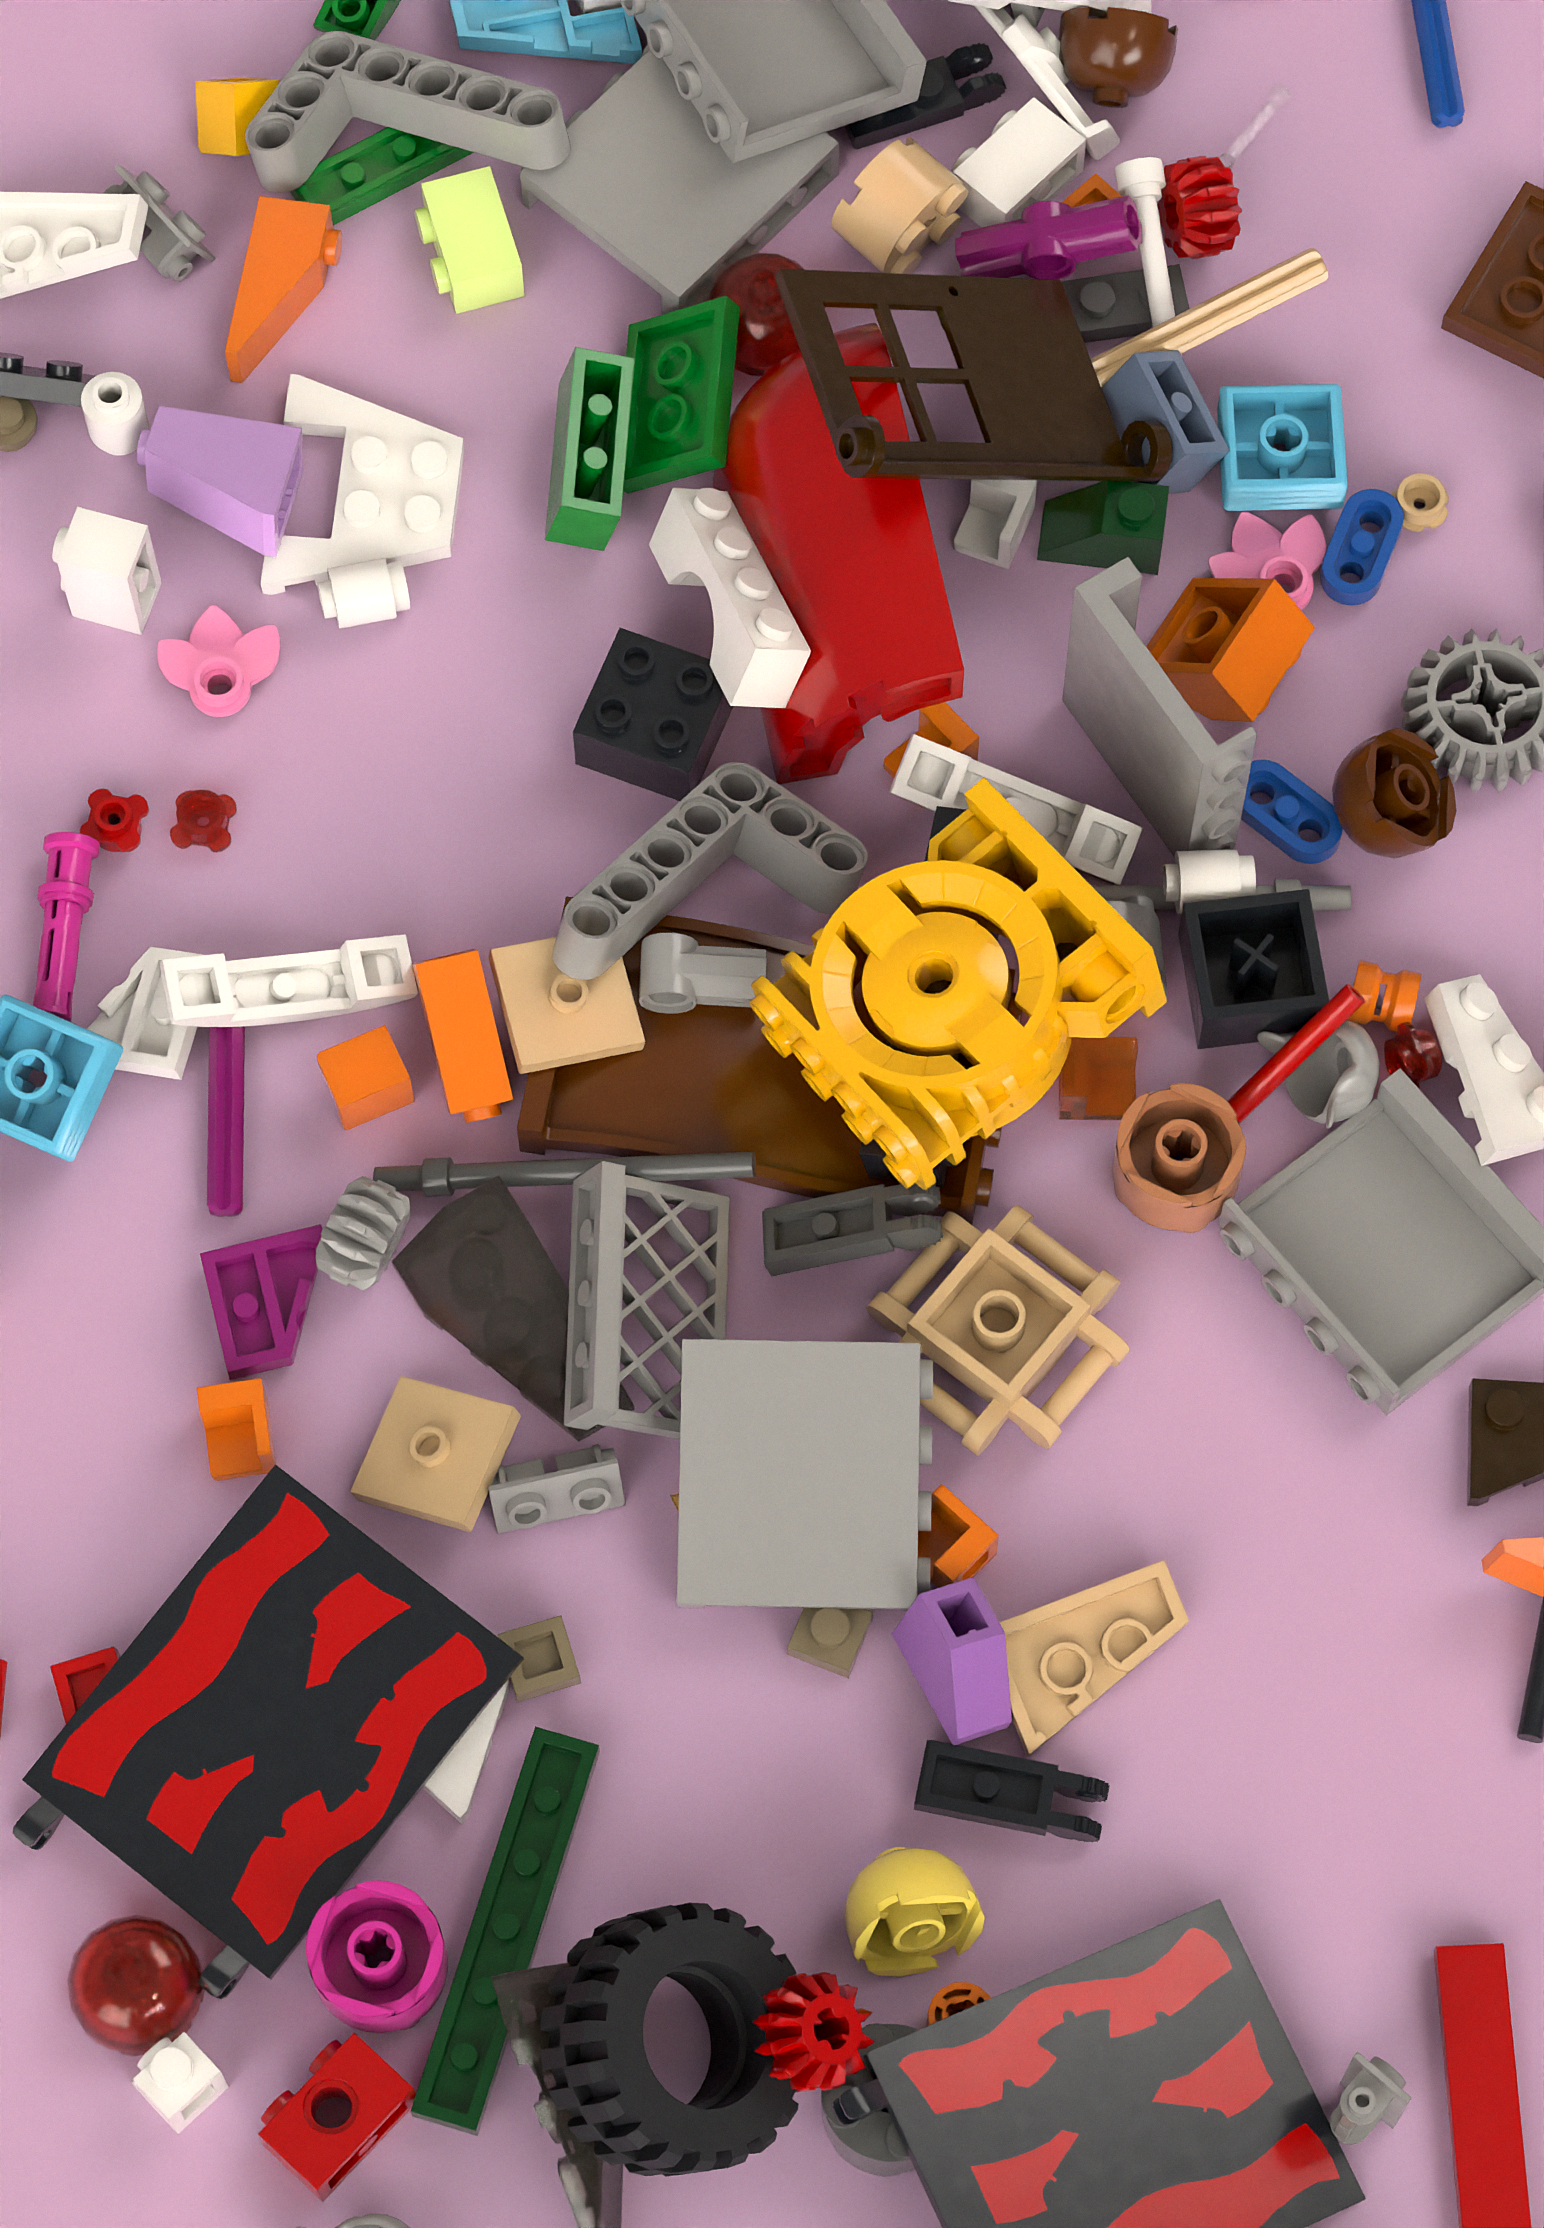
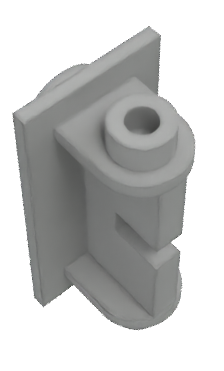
[103,164,216,281]
[488,1444,625,1534]
[1329,2051,1412,2145]

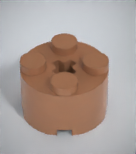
[1112,1083,1246,1233]

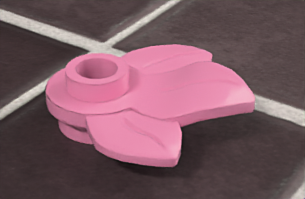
[1208,511,1327,610]
[157,605,280,717]

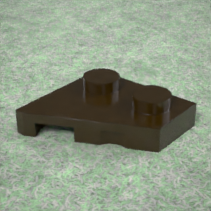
[1467,1378,1544,1506]

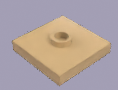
[488,937,645,1074]
[350,1376,521,1533]

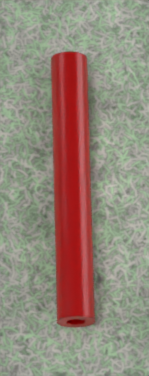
[1227,984,1365,1124]

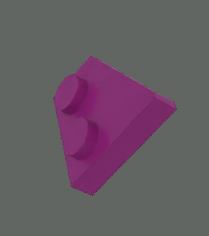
[200,1224,323,1380]

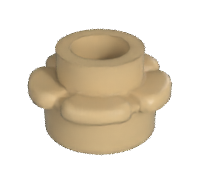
[1391,473,1449,532]

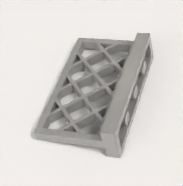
[564,1161,730,1440]

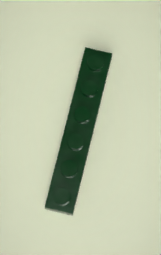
[410,1726,600,2136]

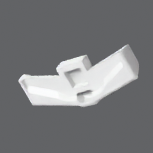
[973,5,1120,160]

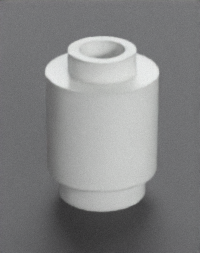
[81,372,149,455]
[317,558,410,629]
[1162,849,1256,914]

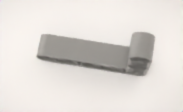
[245,31,571,193]
[552,762,867,980]

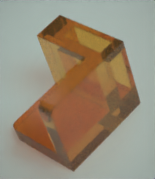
[1059,1037,1138,1120]

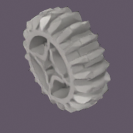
[1401,628,1544,793]

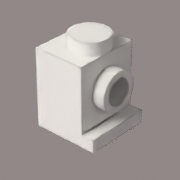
[132,2032,229,2134]

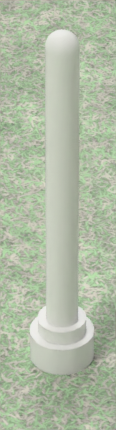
[1115,157,1182,356]

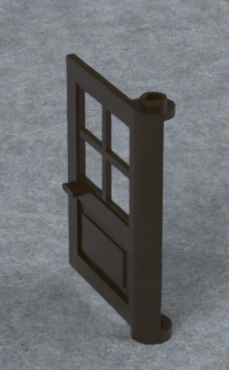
[775,269,1172,482]

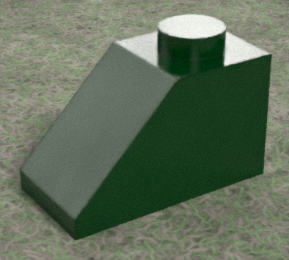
[1037,481,1170,575]

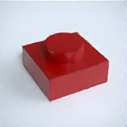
[50,1646,120,1724]

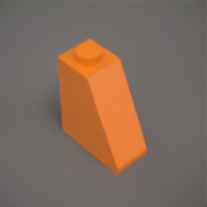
[412,949,513,1123]

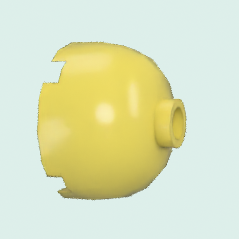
[844,1847,985,1977]

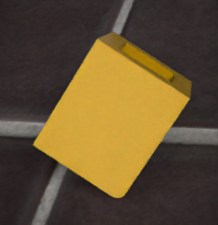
[195,77,279,156]

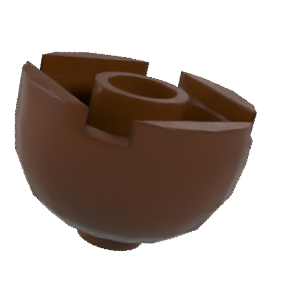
[1058,7,1178,108]
[1332,728,1457,859]

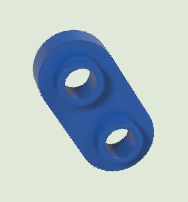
[1320,489,1404,605]
[1241,760,1343,864]

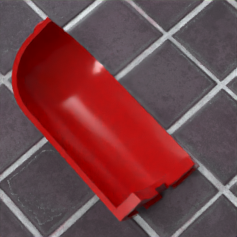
[713,322,964,785]

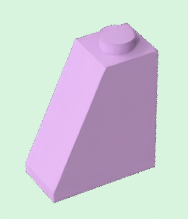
[137,406,303,557]

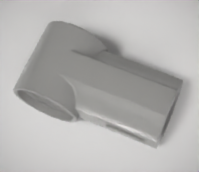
[639,933,767,1014]

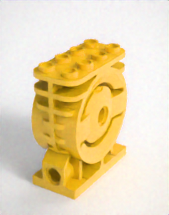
[749,778,1167,1190]

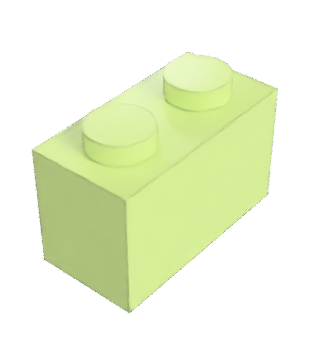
[414,166,525,314]

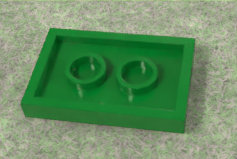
[623,296,740,494]

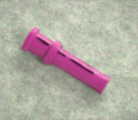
[33,832,100,1022]

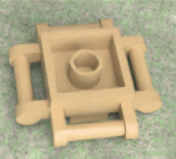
[866,1205,1130,1456]

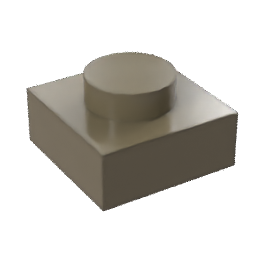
[787,1608,873,1679]
[498,1615,581,1703]

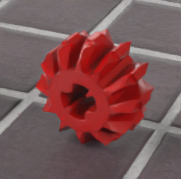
[1157,156,1243,259]
[752,1972,875,2092]

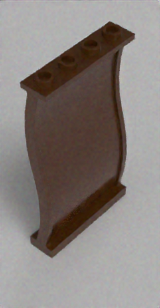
[517,896,1022,1225]

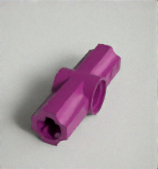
[955,195,1142,280]

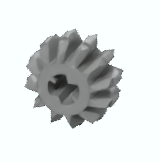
[316,1176,411,1291]

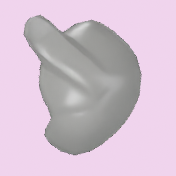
[1257,1020,1380,1128]

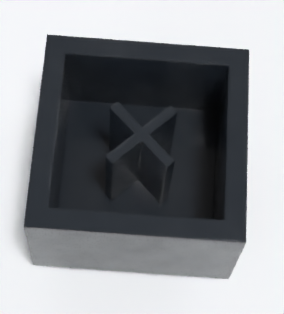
[573,628,734,801]
[1178,889,1329,1049]

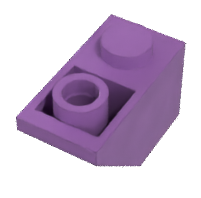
[892,1577,1012,1746]

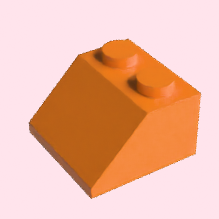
[1146,578,1315,722]

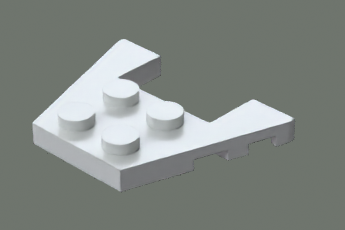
[261,374,465,595]

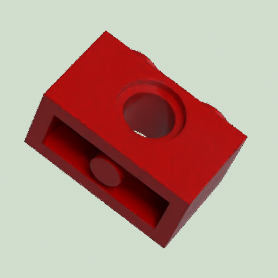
[258,2033,416,2202]

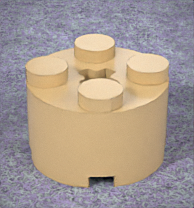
[831,137,968,274]

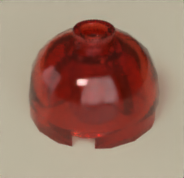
[708,253,825,376]
[67,1915,205,2056]

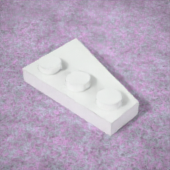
[0,192,149,299]
[1424,974,1544,1166]

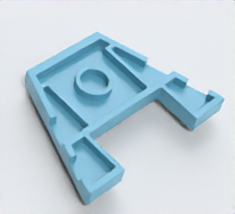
[448,0,642,64]

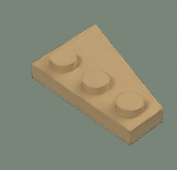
[999,1560,1189,1757]

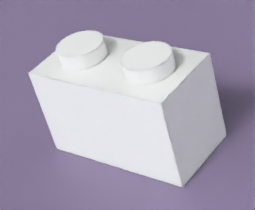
[952,97,1086,228]
[52,506,162,635]

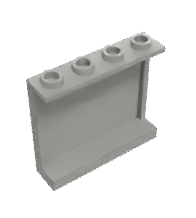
[620,0,927,163]
[520,44,839,314]
[1062,557,1257,857]
[1219,1068,1544,1416]
[677,1339,933,1612]

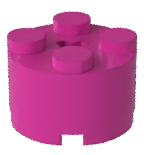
[306,1880,448,2033]

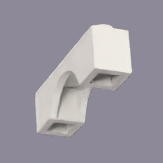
[649,488,811,708]

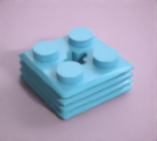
[1217,384,1348,511]
[0,994,123,1162]

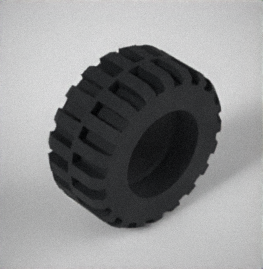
[540,1902,800,2177]

